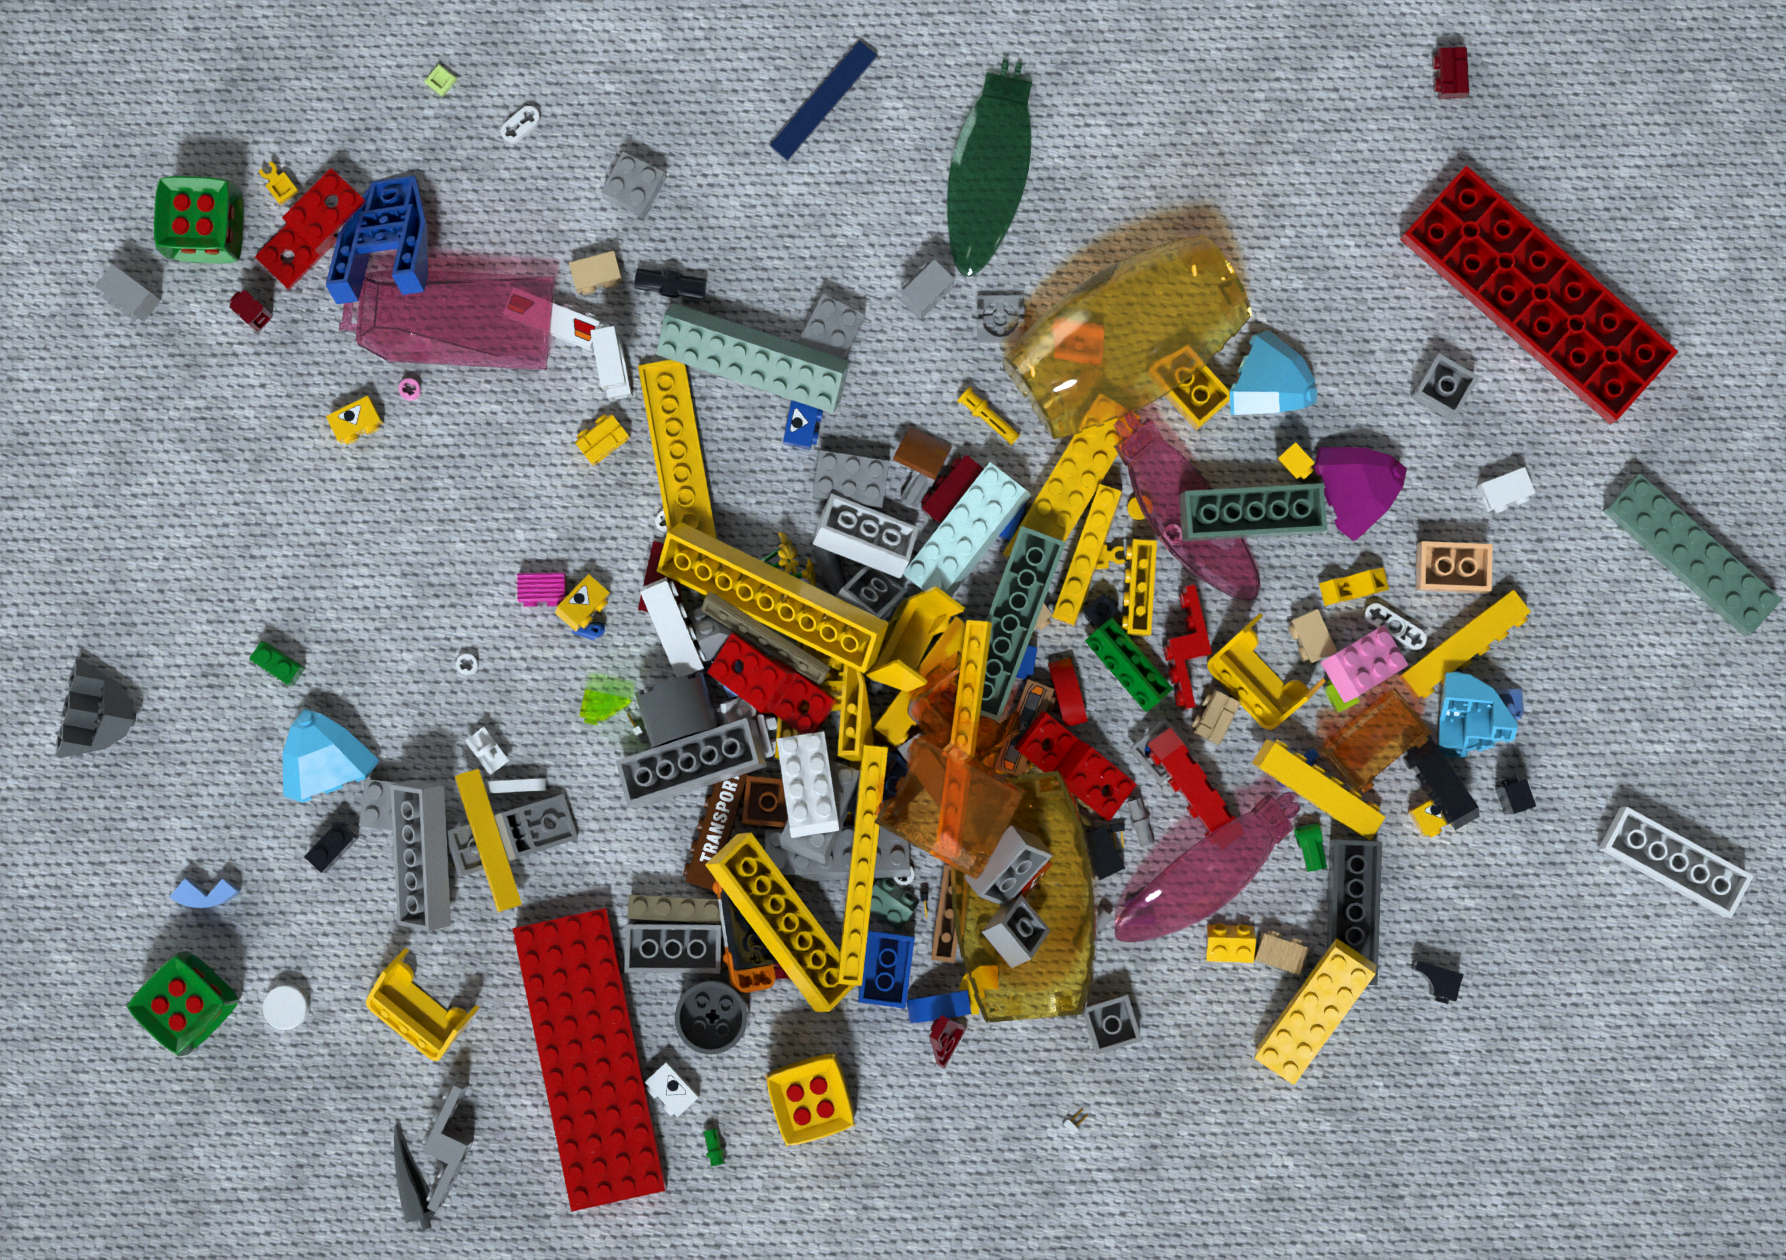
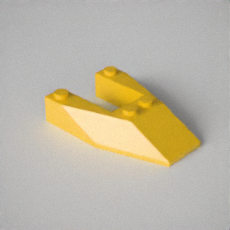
[775,641,874,761]

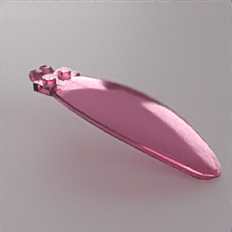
[1114,412,1260,601]
[1115,792,1301,942]

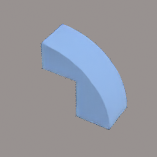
[169,878,241,908]

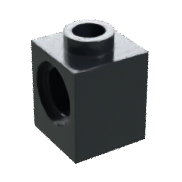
[1081,593,1119,630]

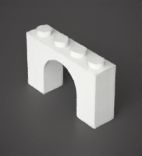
[590,324,633,401]

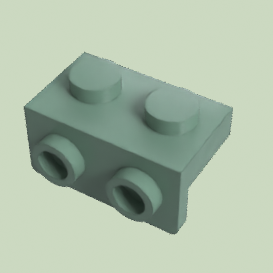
[870,878,919,931]

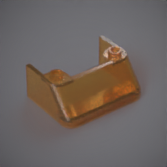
[907,650,1020,767]

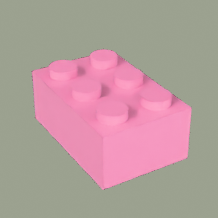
[1320,625,1409,703]

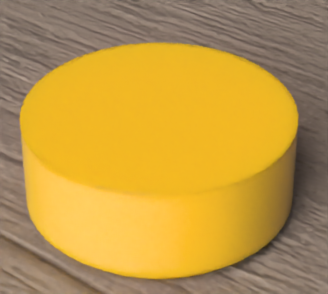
[1127,496,1151,521]

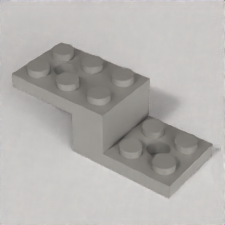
[446,794,578,877]
[421,1082,474,1212]

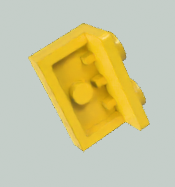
[1206,923,1256,963]

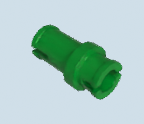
[703,1128,725,1167]

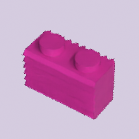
[517,572,567,607]

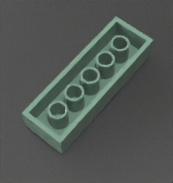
[1179,483,1327,542]

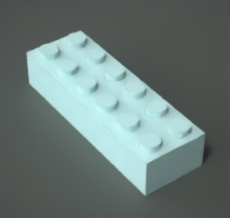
[903,462,1031,597]

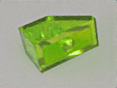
[579,689,633,726]

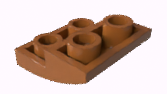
[893,427,952,480]

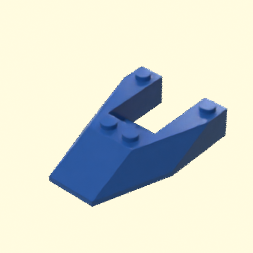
[325,175,428,304]

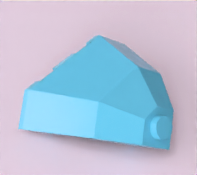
[1230,331,1317,415]
[1437,672,1518,759]
[283,709,379,803]

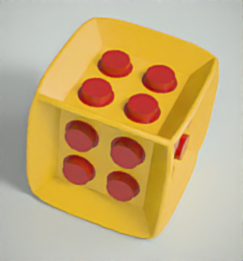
[765,1052,857,1147]

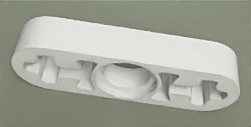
[1364,603,1427,650]
[483,779,546,794]

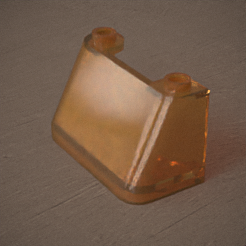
[1317,688,1432,794]

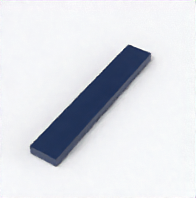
[770,40,877,162]

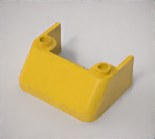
[864,586,965,692]
[1207,613,1326,730]
[366,947,480,1061]

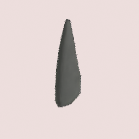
[812,536,847,596]
[394,1125,436,1230]

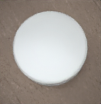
[263,985,310,1030]

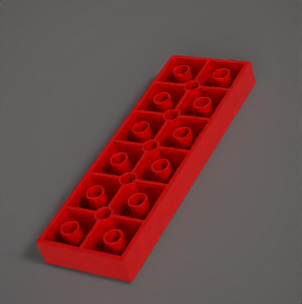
[1400,165,1679,425]
[512,908,667,1212]

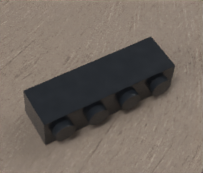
[1403,734,1480,830]

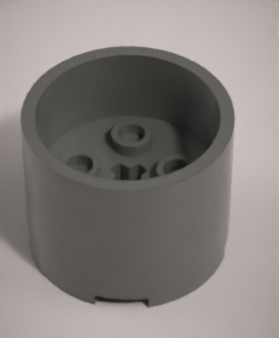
[635,672,720,748]
[675,979,750,1055]

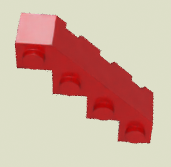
[1147,727,1244,850]

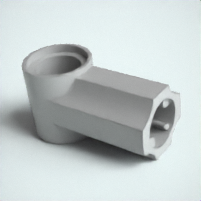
[900,469,942,508]

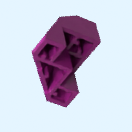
[1314,447,1407,541]

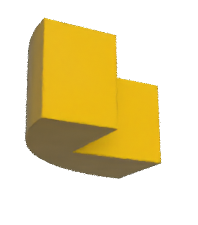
[1319,567,1389,606]

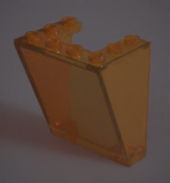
[874,732,1026,880]

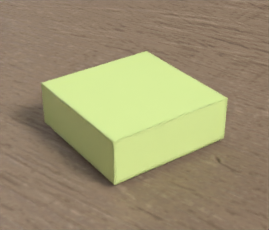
[424,64,457,97]

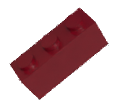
[921,454,984,526]

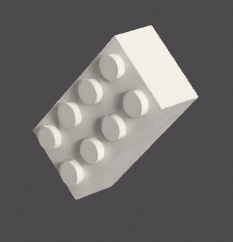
[813,493,919,578]
[640,577,706,678]
[777,731,839,838]

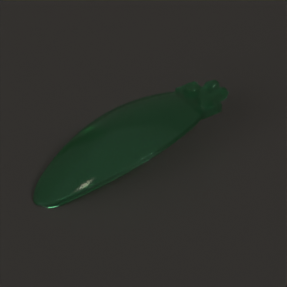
[947,59,1032,277]

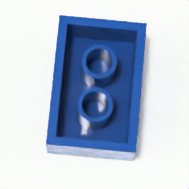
[858,930,915,1009]

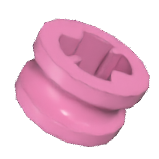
[398,378,421,401]

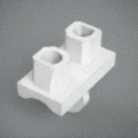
[714,696,757,725]
[751,715,777,758]
[465,727,510,775]

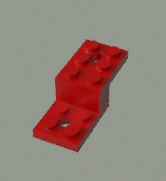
[255,168,366,290]
[1163,584,1212,711]
[707,633,838,735]
[1014,710,1137,822]

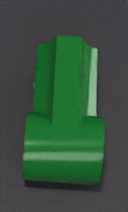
[1294,822,1327,872]

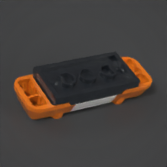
[713,879,778,993]

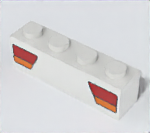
[503,287,601,351]

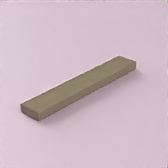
[701,591,831,686]

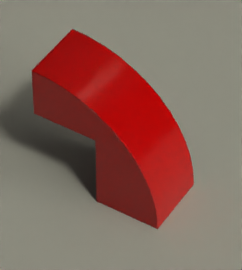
[1047,658,1087,727]

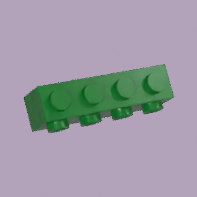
[1085,618,1173,712]

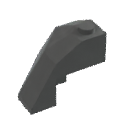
[56,659,136,758]

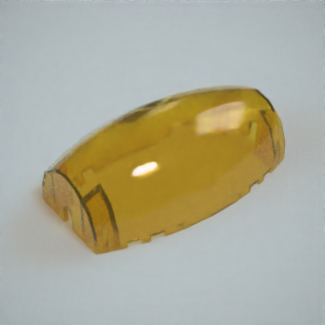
[1002,234,1251,439]
[951,771,1098,1023]

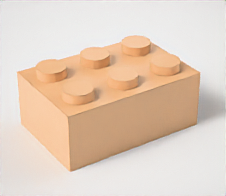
[1416,541,1493,594]

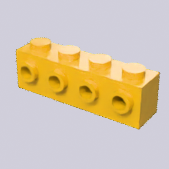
[1122,539,1157,637]

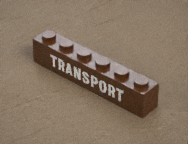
[683,772,750,890]

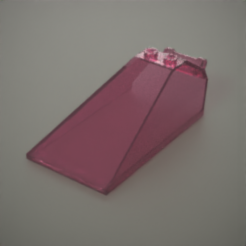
[339,269,555,371]

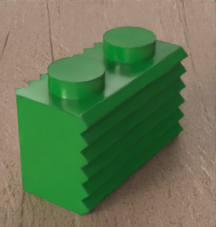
[249,641,305,686]

